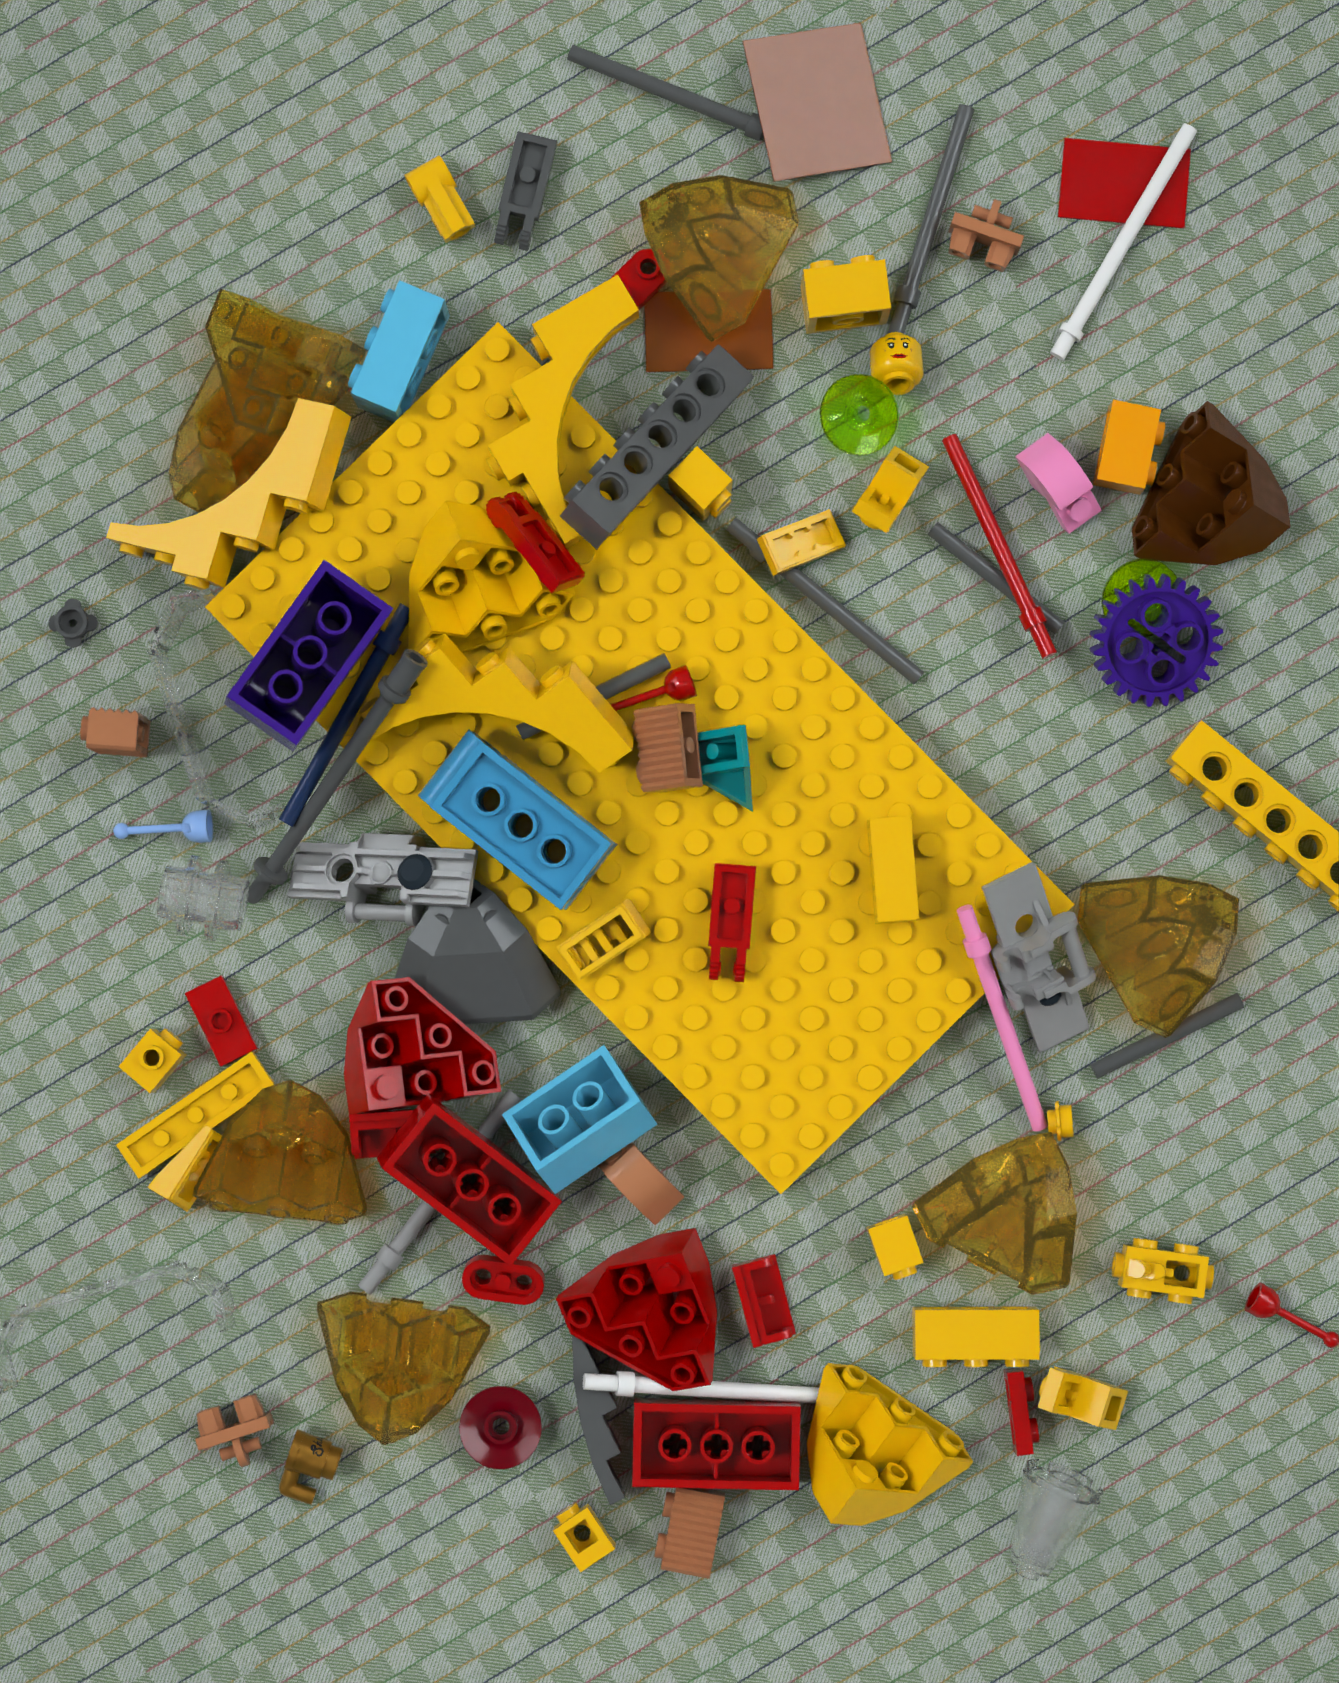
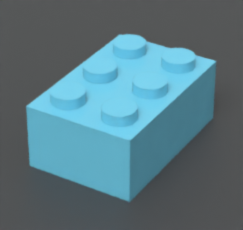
[348,280,450,423]
[502,1045,658,1194]

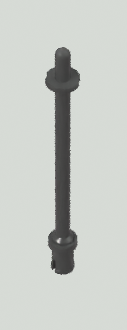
[246,649,428,904]

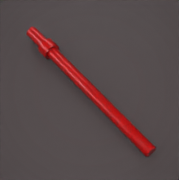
[942,434,1057,659]

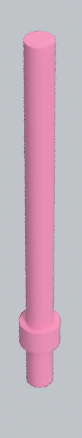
[956,904,1048,1131]

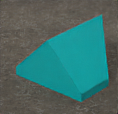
[698,725,753,812]

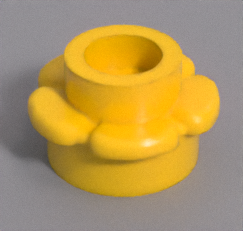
[1047,1101,1074,1142]

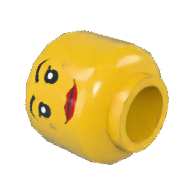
[869,332,924,395]

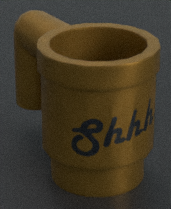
[279,1429,343,1505]

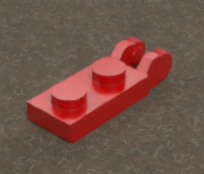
[485,491,585,594]
[708,863,756,982]

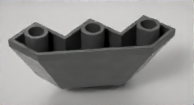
[395,879,561,1024]

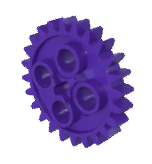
[1089,574,1223,707]

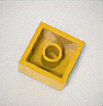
[800,255,891,334]

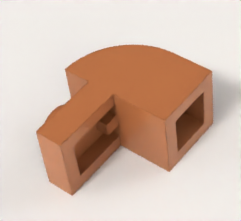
[597,1142,684,1225]

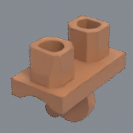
[948,199,1024,272]
[195,1393,274,1467]

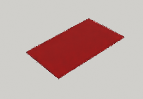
[1058,138,1191,229]

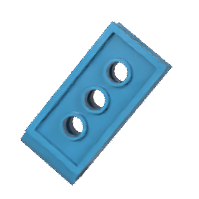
[418,729,618,910]

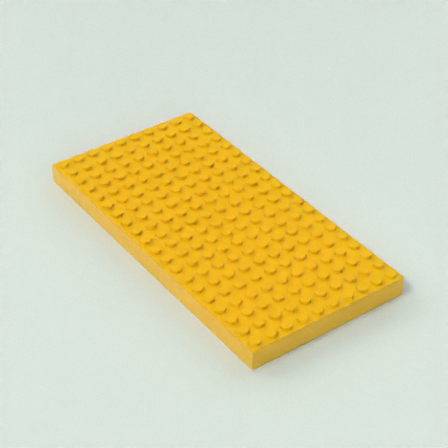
[205,322,1075,1194]

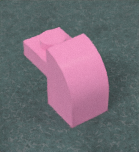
[1015,433,1102,534]

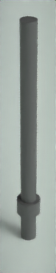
[567,45,764,141]
[887,104,974,334]
[726,518,924,685]

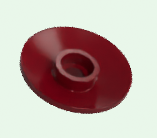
[459,1386,542,1469]

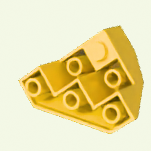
[408,501,575,653]
[807,1363,973,1526]

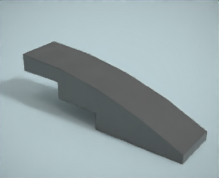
[572,1336,625,1505]

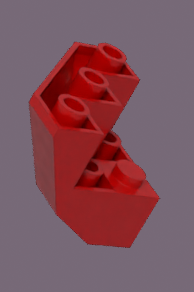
[344,977,501,1114]
[556,1228,717,1391]

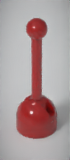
[609,665,697,711]
[1245,1282,1339,1348]

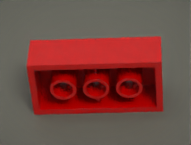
[377,1093,562,1266]
[632,1398,801,1491]

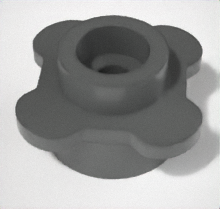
[48,599,98,648]

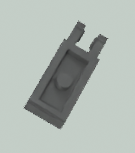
[494,131,557,251]

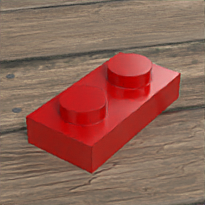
[1003,1367,1039,1456]

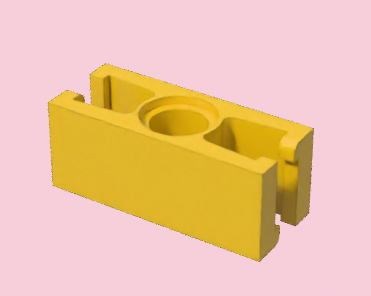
[867,815,919,924]

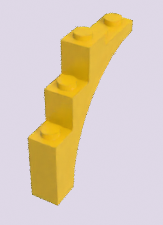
[486,275,639,549]
[106,398,351,591]
[355,633,634,773]

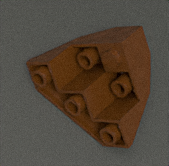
[1132,401,1291,565]

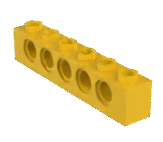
[1165,720,1339,912]

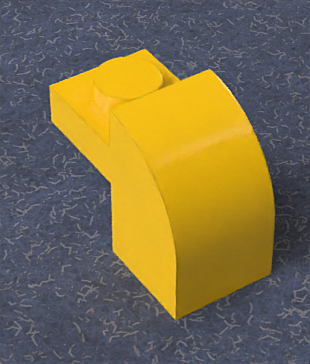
[852,446,929,533]
[1038,1366,1128,1430]

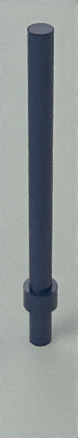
[279,603,409,827]

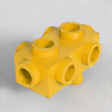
[1112,1238,1214,1304]

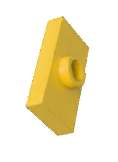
[757,509,846,576]

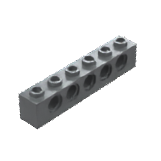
[560,344,754,550]

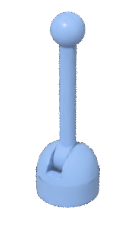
[113,810,213,843]

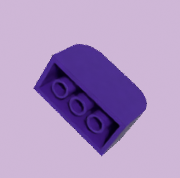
[224,560,394,752]

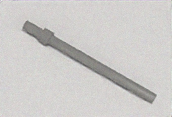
[358,1090,522,1295]

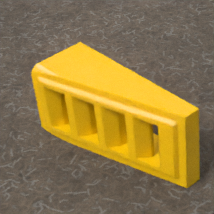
[556,899,651,981]
[147,1126,231,1212]

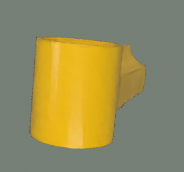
[404,155,475,243]

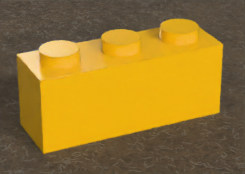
[912,1306,1040,1367]

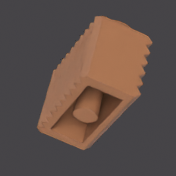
[632,703,703,793]
[80,707,151,757]
[654,1488,725,1579]

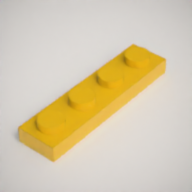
[116,1051,276,1179]

